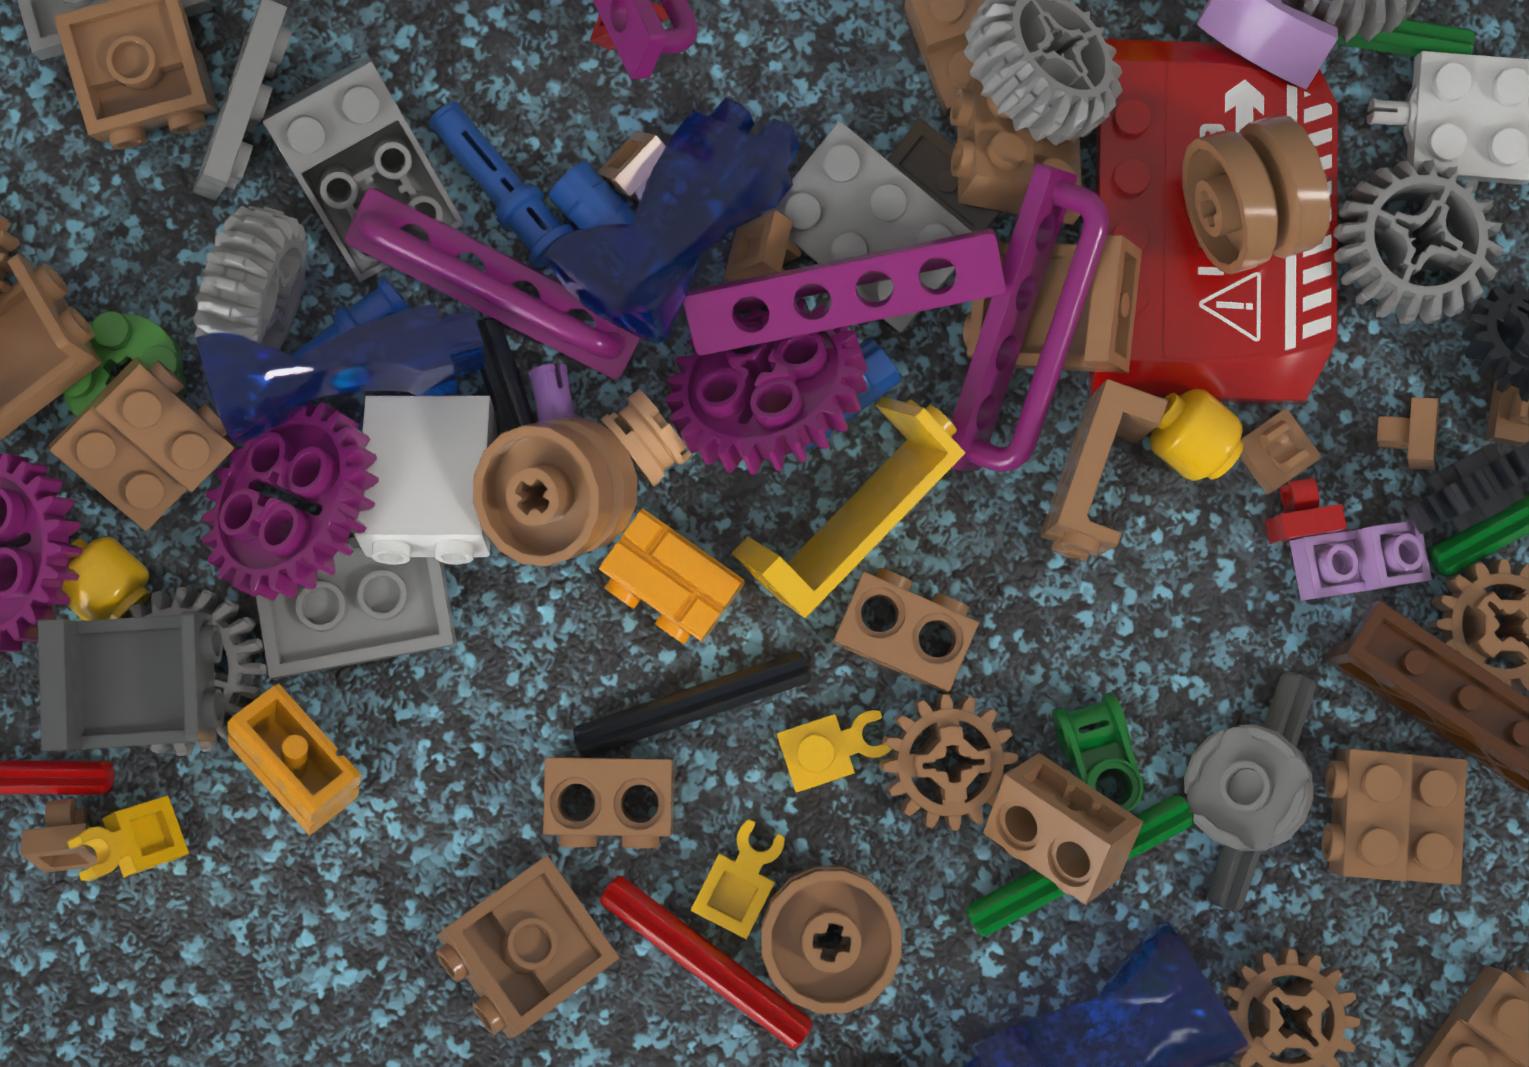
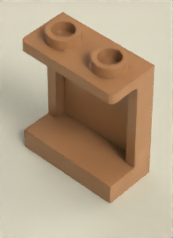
[963,235,1142,373]
[0,253,102,440]
[1040,379,1168,562]

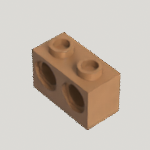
[832,568,979,693]
[983,753,1143,905]
[543,757,675,848]

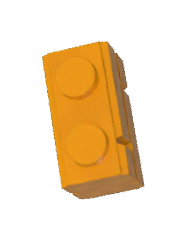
[599,508,745,645]
[228,684,362,835]

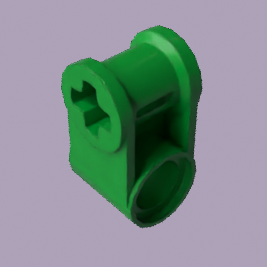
[1052,692,1144,812]

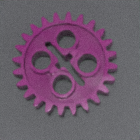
[666,298,868,474]
[201,400,379,601]
[0,453,82,655]

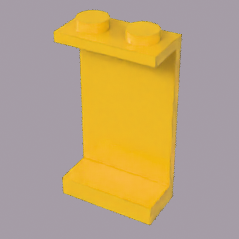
[731,397,966,618]

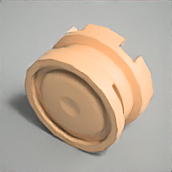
[600,389,692,487]

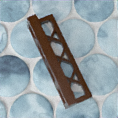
[1323,601,1529,795]

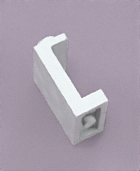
[354,396,498,565]

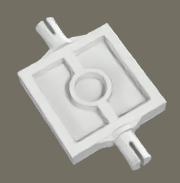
[1367,51,1529,185]

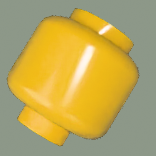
[1149,389,1244,481]
[62,536,151,621]

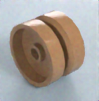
[1182,114,1330,275]
[473,416,638,567]
[762,865,902,1014]

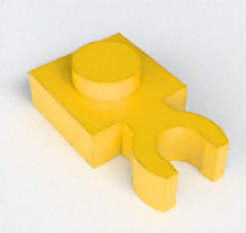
[776,710,892,793]
[67,795,189,881]
[690,818,785,940]

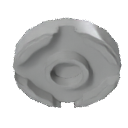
[1184,724,1313,851]

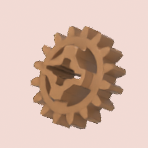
[1427,559,1529,691]
[879,693,1018,831]
[1215,946,1360,1067]

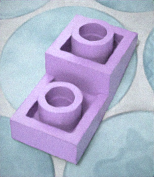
[1197,0,1338,89]
[1290,521,1432,601]

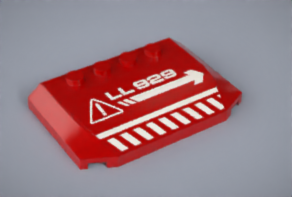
[1088,39,1338,405]

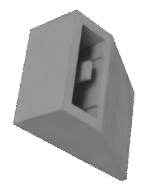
[262,55,465,283]

